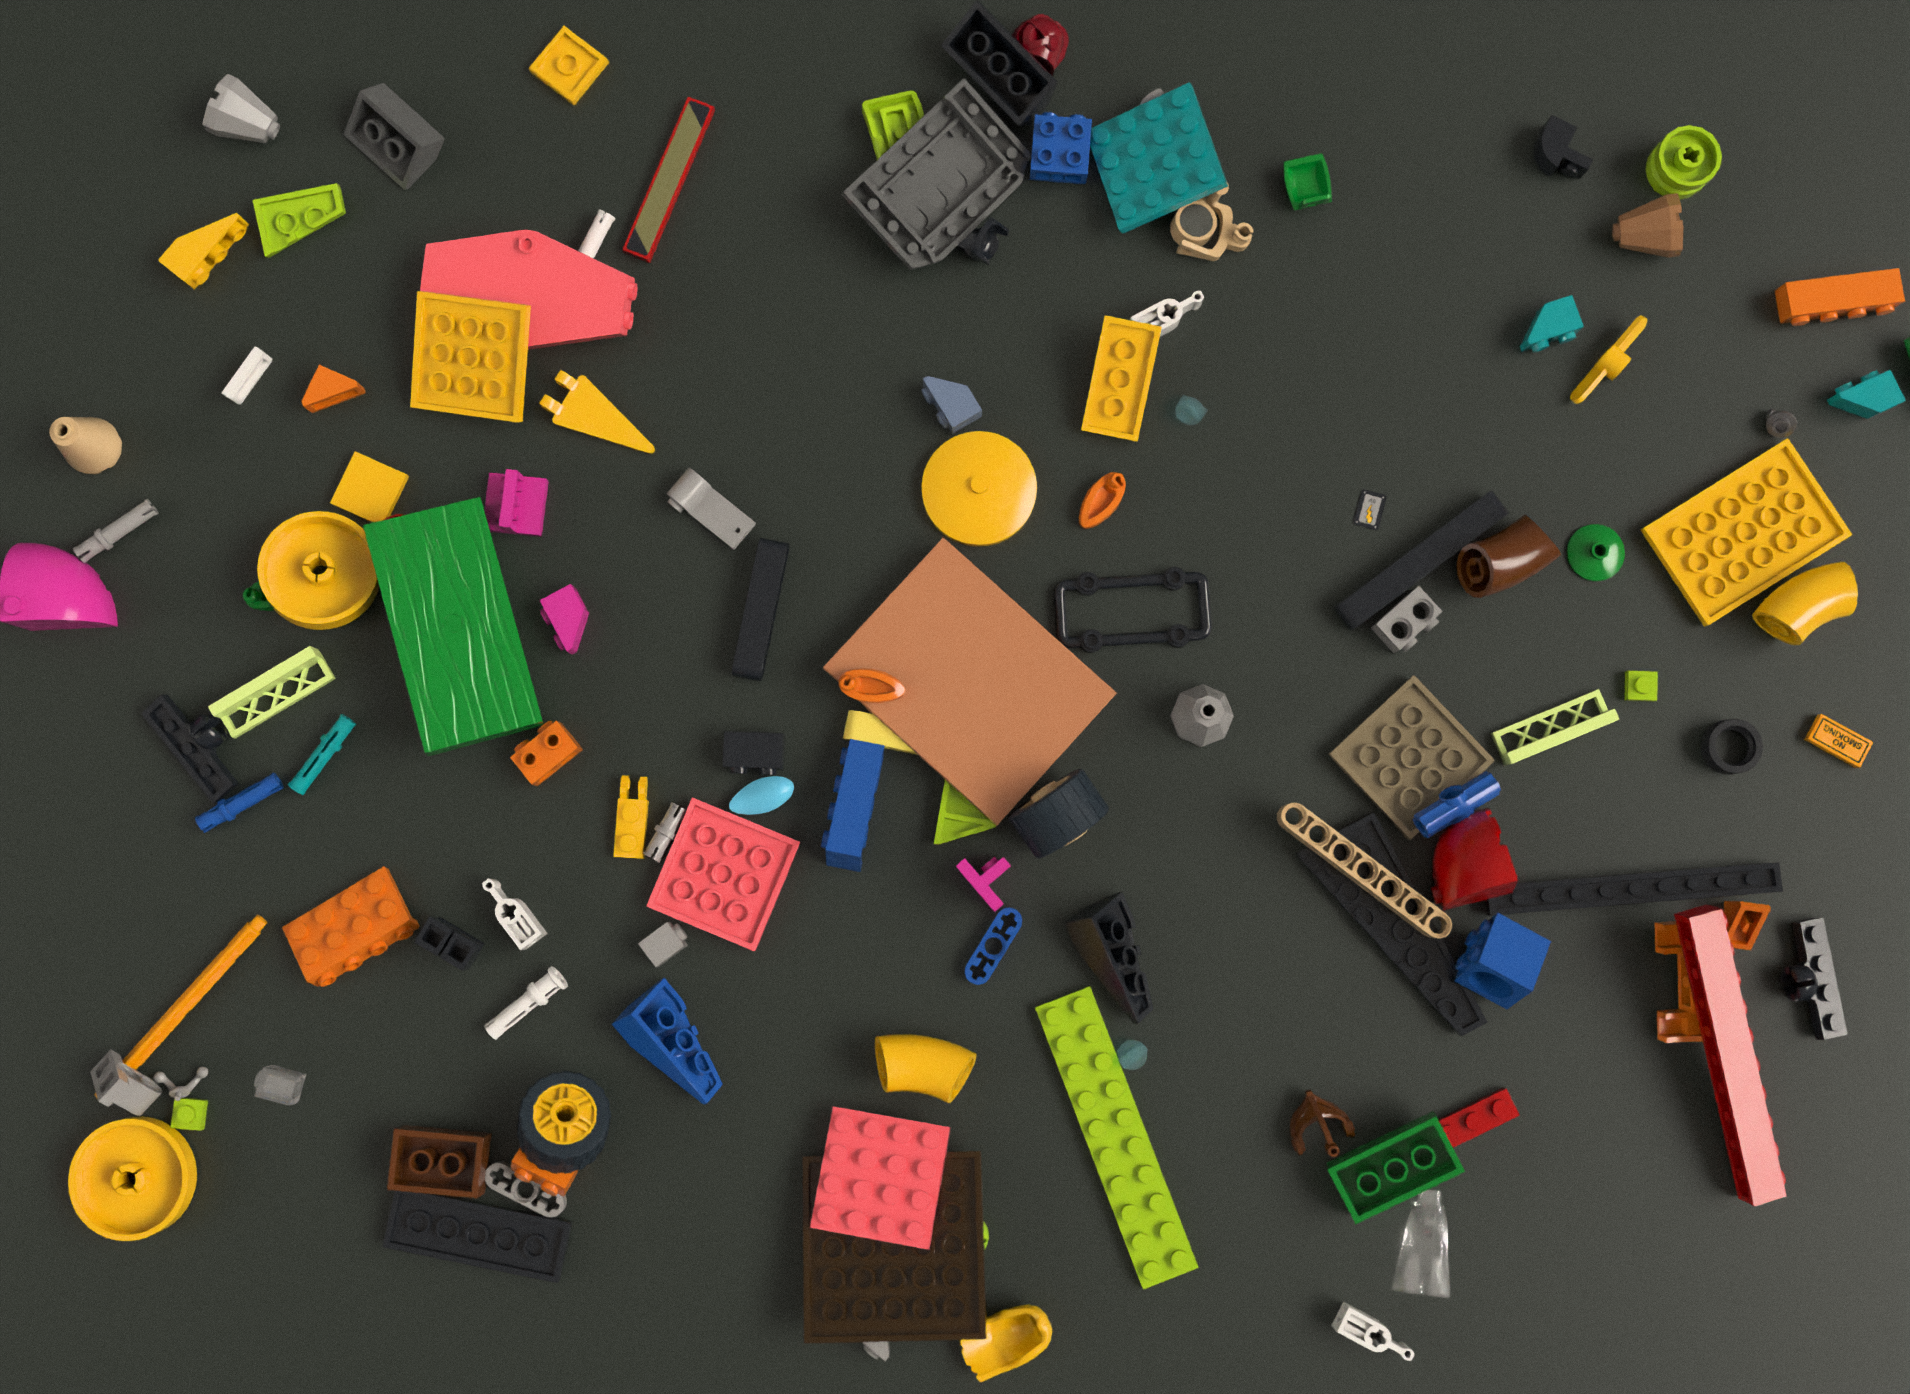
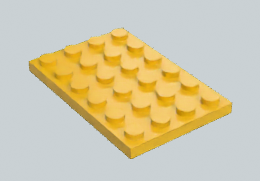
[1641,438,1852,627]

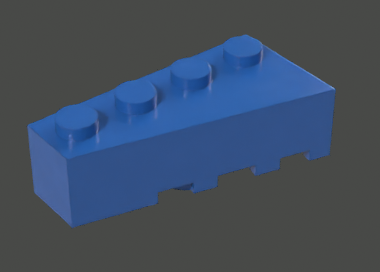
[821,739,885,872]

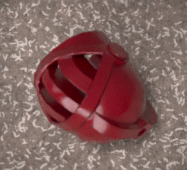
[1012,14,1069,76]

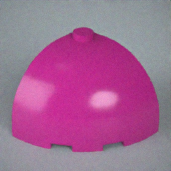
[0,543,118,631]

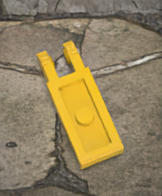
[613,775,649,859]

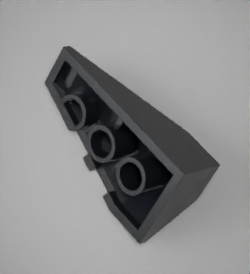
[1065,892,1153,1024]

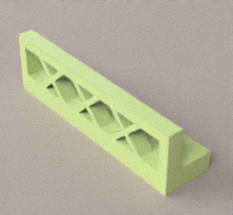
[208,646,336,739]
[1490,689,1620,766]

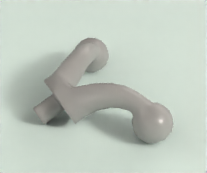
[154,1066,208,1101]

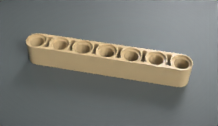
[1277,803,1452,938]

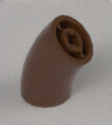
[1457,514,1562,598]

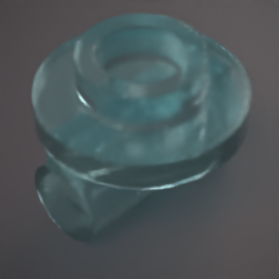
[1176,395,1208,425]
[1117,1040,1148,1070]

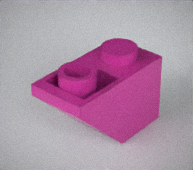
[540,584,589,654]

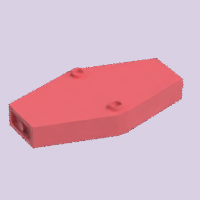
[420,230,638,349]

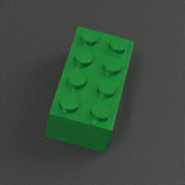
[1326,1111,1465,1224]

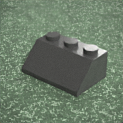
[344,83,445,190]

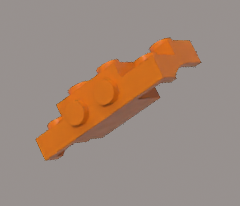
[1654,921,1703,1043]

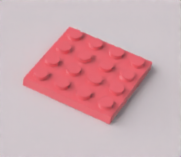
[646,797,801,951]
[810,1106,951,1250]

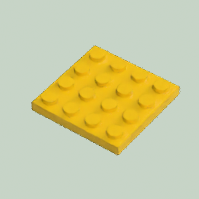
[410,291,531,423]

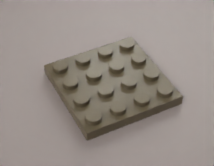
[1328,675,1495,840]

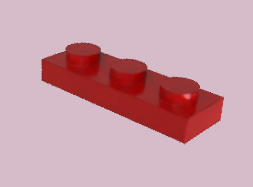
[1438,1087,1520,1148]

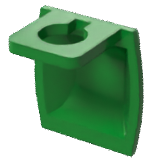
[1283,153,1332,211]

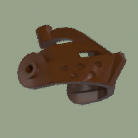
[1290,1089,1355,1157]

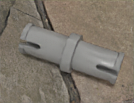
[643,802,687,863]

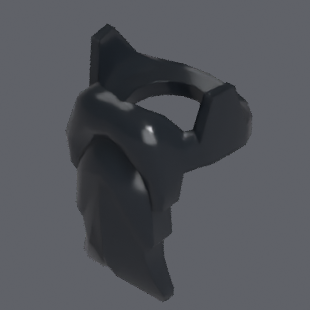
[955,217,1009,266]

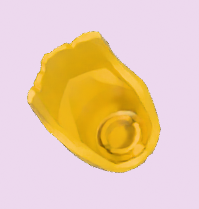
[959,1304,1052,1383]

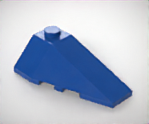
[612,978,723,1105]

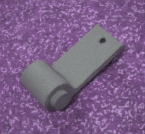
[667,468,756,550]

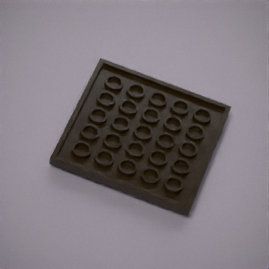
[803,1151,987,1344]

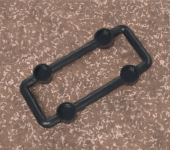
[1053,567,1212,653]

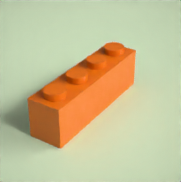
[1775,268,1905,326]

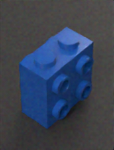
[1030,112,1092,184]

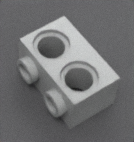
[1371,586,1443,653]

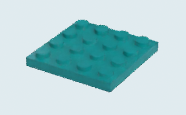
[1090,82,1228,234]

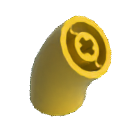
[1752,561,1858,645]
[875,1034,977,1103]

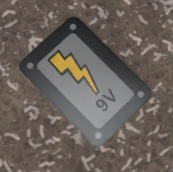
[1354,489,1387,530]

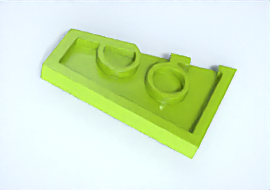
[253,183,346,258]

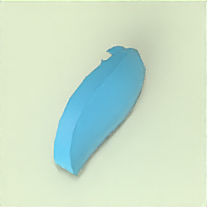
[729,776,794,815]

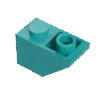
[1520,295,1584,353]
[1827,370,1906,419]

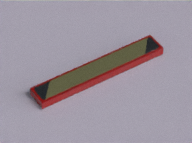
[622,97,715,263]

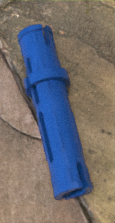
[195,772,284,833]

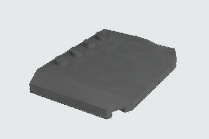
[841,78,1031,270]

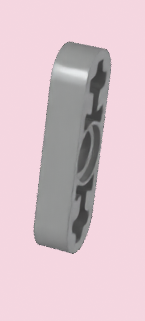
[485,1161,567,1217]

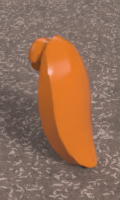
[1078,472,1126,529]
[839,668,905,703]

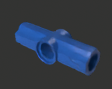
[1413,771,1501,839]

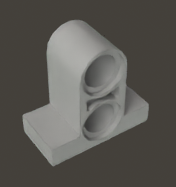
[90,1049,162,1116]

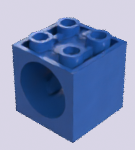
[1454,913,1551,1009]

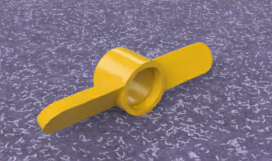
[1570,315,1647,404]

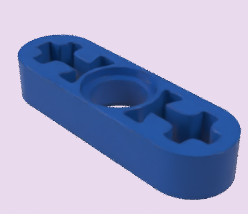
[965,908,1022,985]

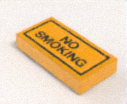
[1804,714,1873,768]

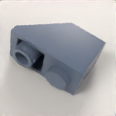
[921,376,982,434]

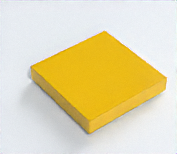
[528,26,609,105]
[330,452,409,523]

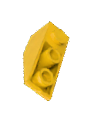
[158,213,249,290]

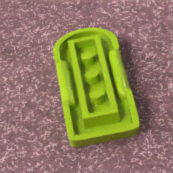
[862,91,924,160]

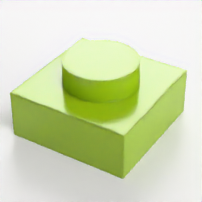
[1625,670,1658,702]
[171,1097,208,1131]

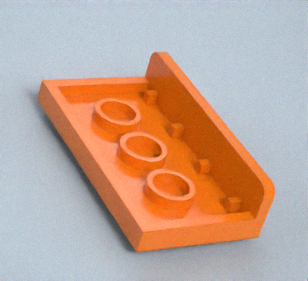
[282,866,420,987]

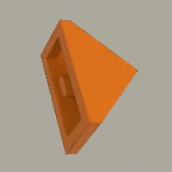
[301,365,366,413]
[1723,901,1771,950]

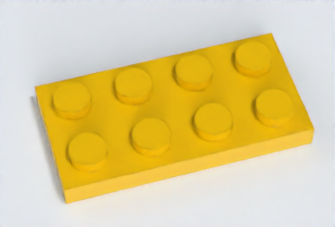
[1081,315,1162,442]

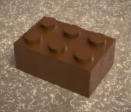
[387,1125,492,1198]

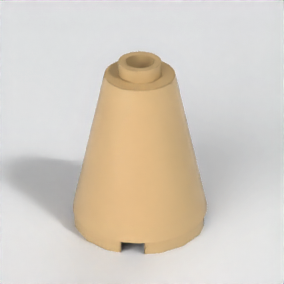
[50,417,122,475]

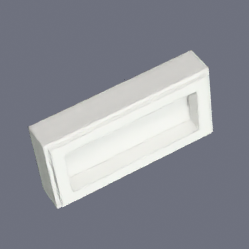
[222,346,273,405]

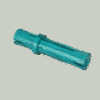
[288,714,357,795]

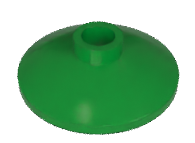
[1566,524,1625,581]

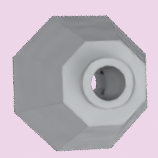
[202,74,280,143]
[1170,684,1234,747]

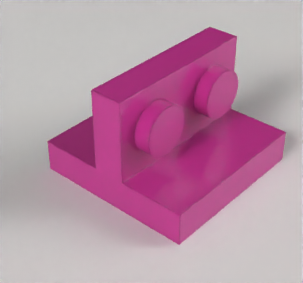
[484,469,549,537]
[956,857,1011,912]

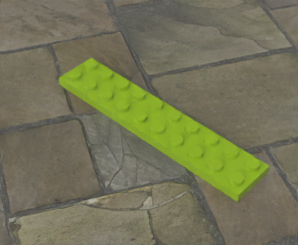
[1035,986,1199,1290]

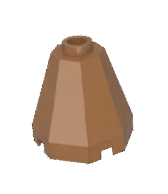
[1612,193,1683,257]

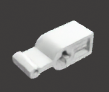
[1130,291,1204,337]
[482,879,547,950]
[1331,1301,1415,1361]

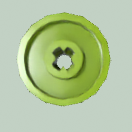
[1645,125,1722,199]

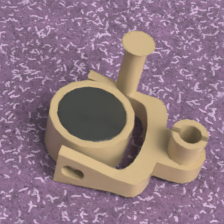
[1170,183,1253,261]

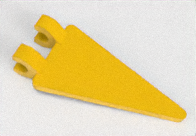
[539,370,655,454]

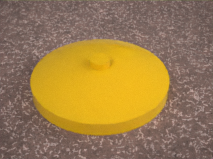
[922,431,1037,547]

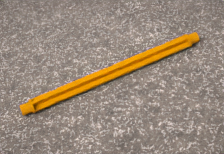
[95,914,267,1099]

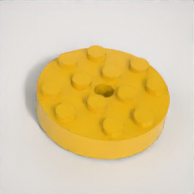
[257,511,379,630]
[68,1117,197,1241]

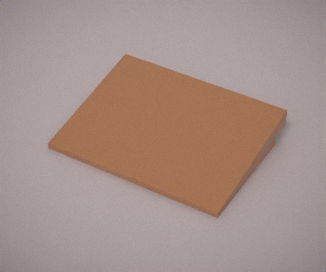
[823,537,1117,826]

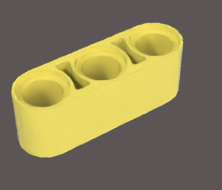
[843,710,917,755]

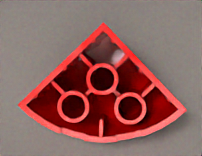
[1431,808,1518,911]

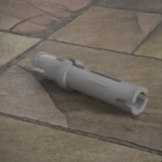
[73,499,159,563]

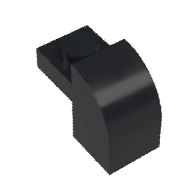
[1534,115,1593,179]

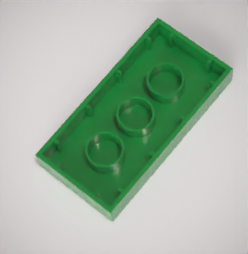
[363,497,543,757]

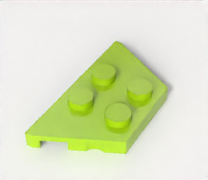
[934,780,996,845]

